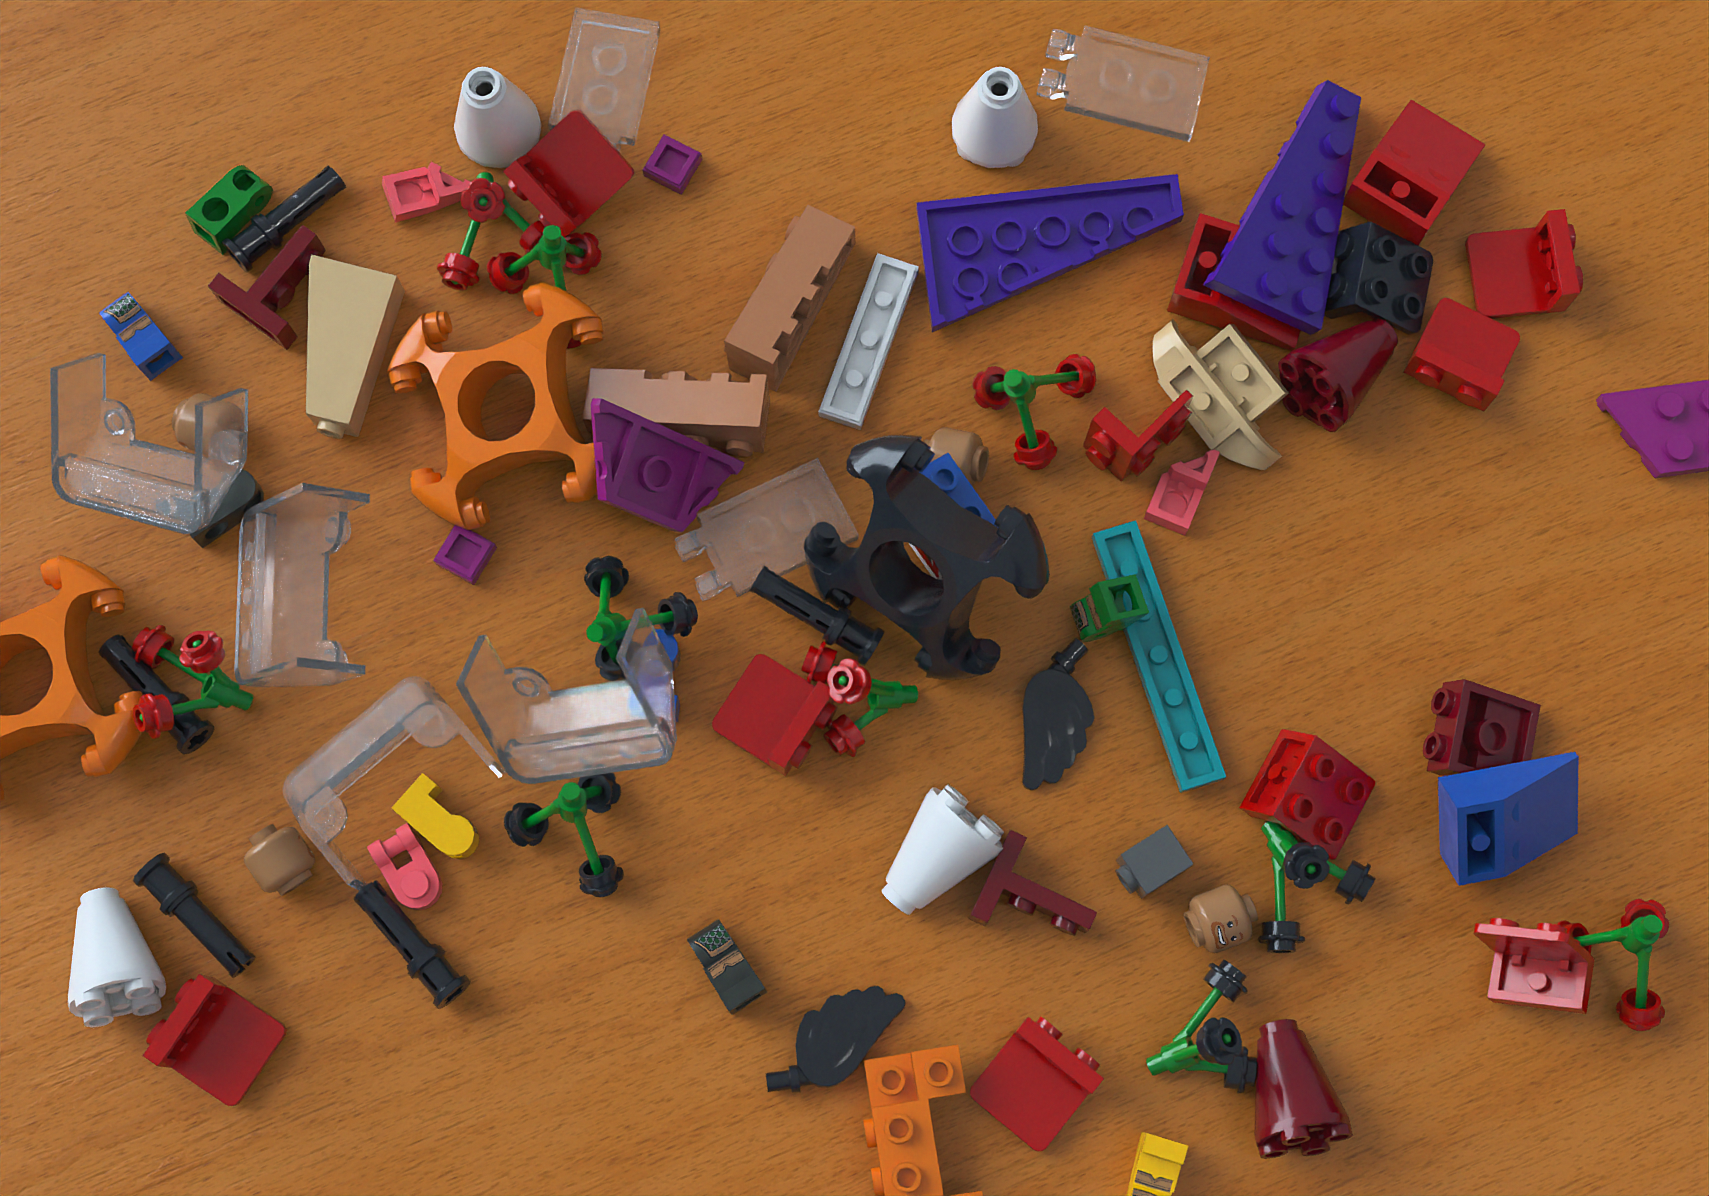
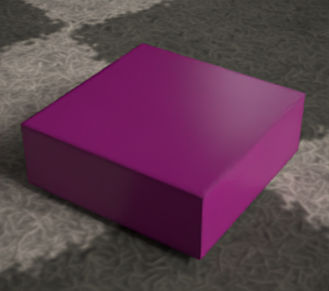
[643,134,702,195]
[433,525,497,585]

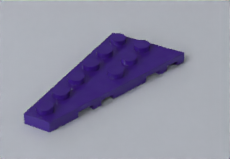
[1203,80,1361,335]
[916,174,1184,332]

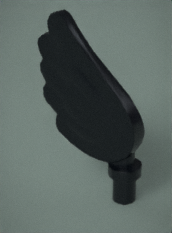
[1022,638,1094,790]
[766,986,906,1093]

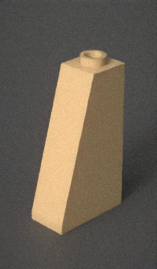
[306,255,405,439]

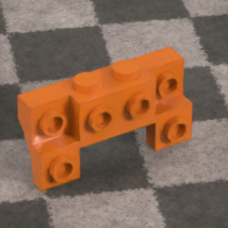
[863,1045,983,1196]

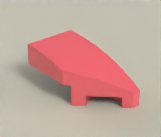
[382,162,470,223]
[1144,450,1220,535]

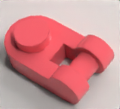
[367,822,442,910]

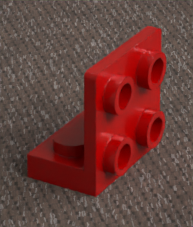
[1239,729,1375,860]

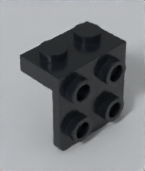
[1324,221,1433,334]

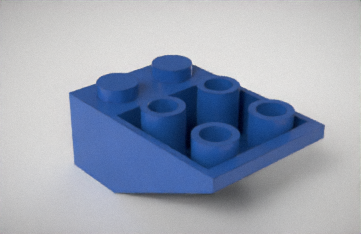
[1438,752,1579,886]

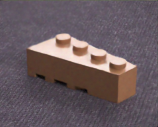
[724,205,855,392]
[583,368,770,457]

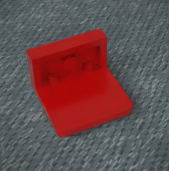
[503,110,634,238]
[1465,209,1583,319]
[1403,298,1520,412]
[1083,390,1194,482]
[712,654,838,776]
[1473,918,1595,1014]
[142,974,287,1106]
[970,1016,1104,1151]

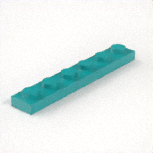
[1092,520,1226,793]

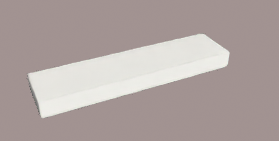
[818,253,919,430]

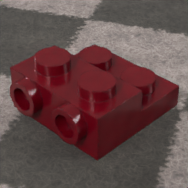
[1423,679,1541,776]

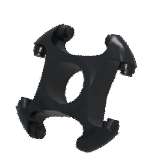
[804,435,1050,680]

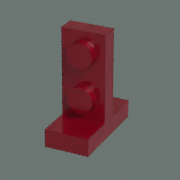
[208,225,326,350]
[969,830,1097,936]

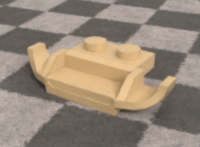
[1152,319,1289,470]

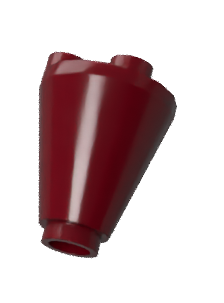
[1278,319,1398,432]
[1254,1019,1353,1159]

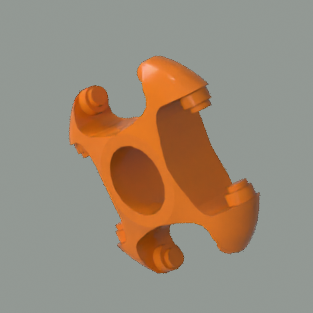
[387,282,604,530]
[0,555,143,801]

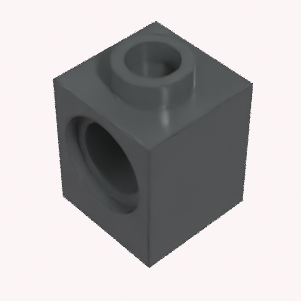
[1115,825,1193,899]

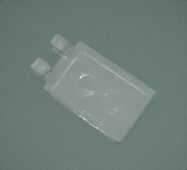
[548,7,661,153]
[1036,26,1210,142]
[675,458,859,601]

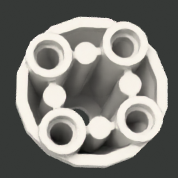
[454,67,541,168]
[952,67,1038,168]
[882,784,1004,915]
[68,887,166,1027]

